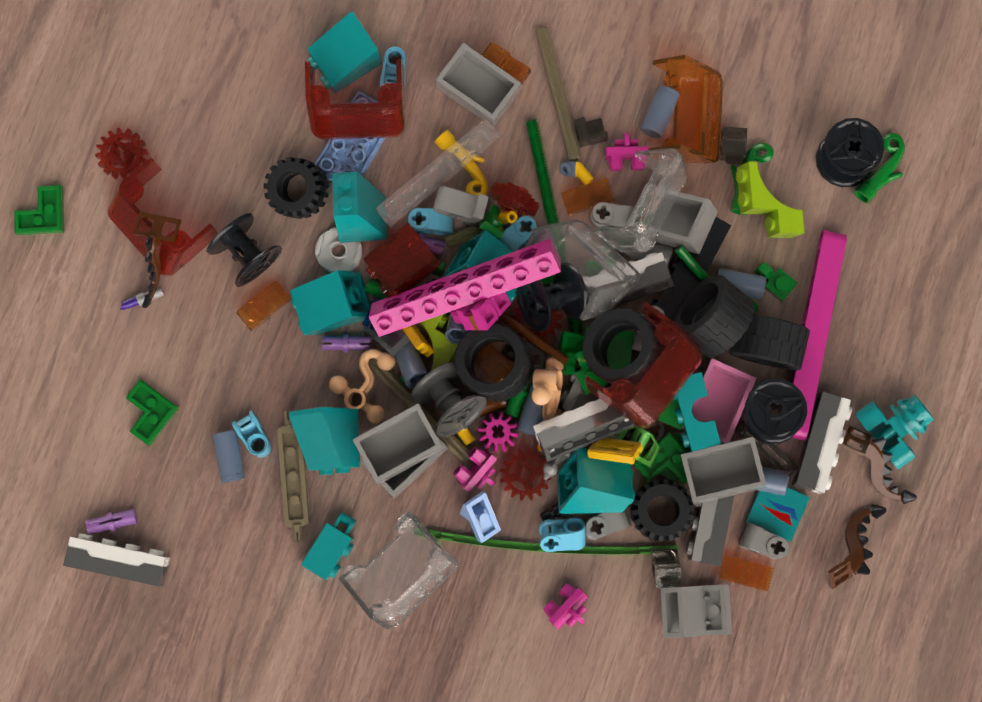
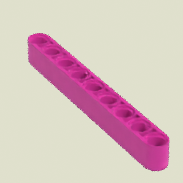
[790,230,847,441]

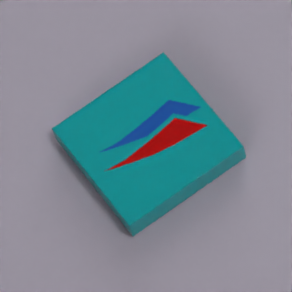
[745,487,810,542]

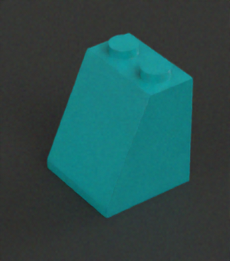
[307,11,381,94]
[332,172,387,243]
[443,230,517,302]
[290,270,371,336]
[289,407,360,475]
[557,447,635,514]

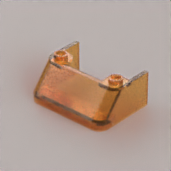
[648,55,723,164]

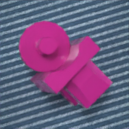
[605,133,649,171]
[453,446,497,493]
[543,583,588,630]

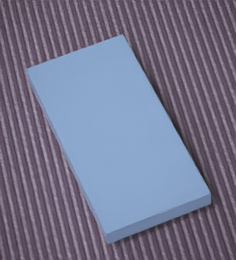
[315,91,399,183]

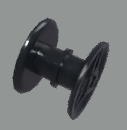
[816,118,885,188]
[206,213,282,287]
[517,262,589,333]
[742,379,807,444]

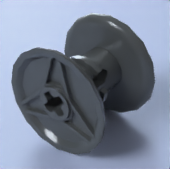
[411,362,487,437]

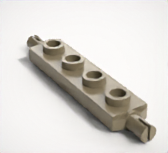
[277,411,310,542]

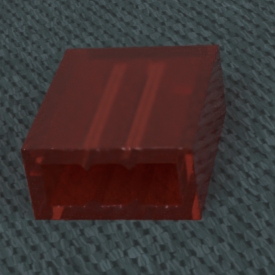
[363,222,442,297]

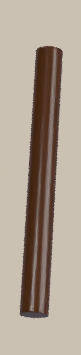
[498,312,569,365]

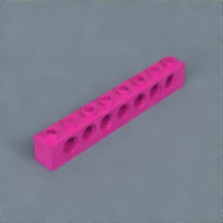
[369,238,561,337]

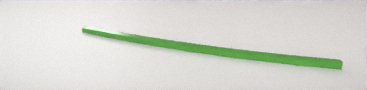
[414,527,678,555]

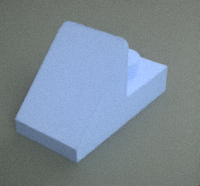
[460,491,501,543]

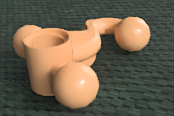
[329,349,396,424]
[531,356,564,421]

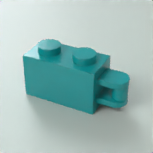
[301,512,357,580]

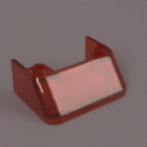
[305,59,405,140]
[108,157,218,276]
[585,302,702,428]

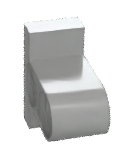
[433,186,489,226]

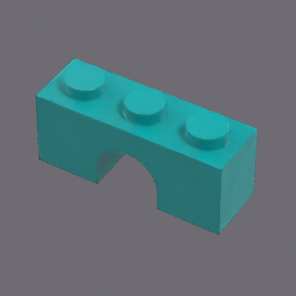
[668,372,721,452]

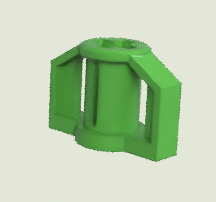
[614,425,661,467]

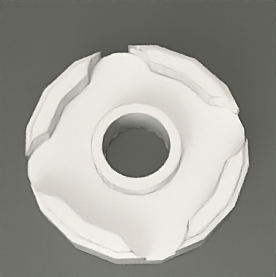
[315,227,363,273]

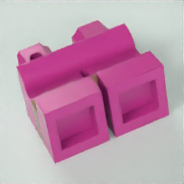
[451,292,511,331]

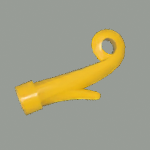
[434,130,489,196]

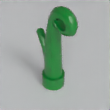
[854,133,905,204]
[731,143,774,215]

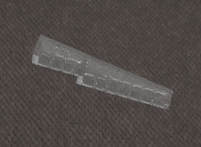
[375,118,501,228]

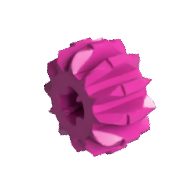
[478,412,518,453]

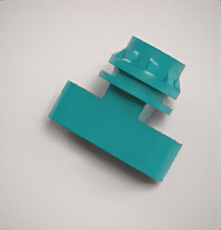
[855,394,935,470]

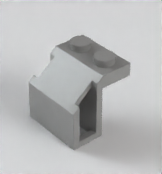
[661,584,732,638]

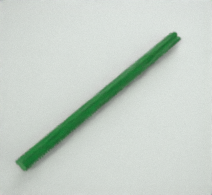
[526,119,584,335]

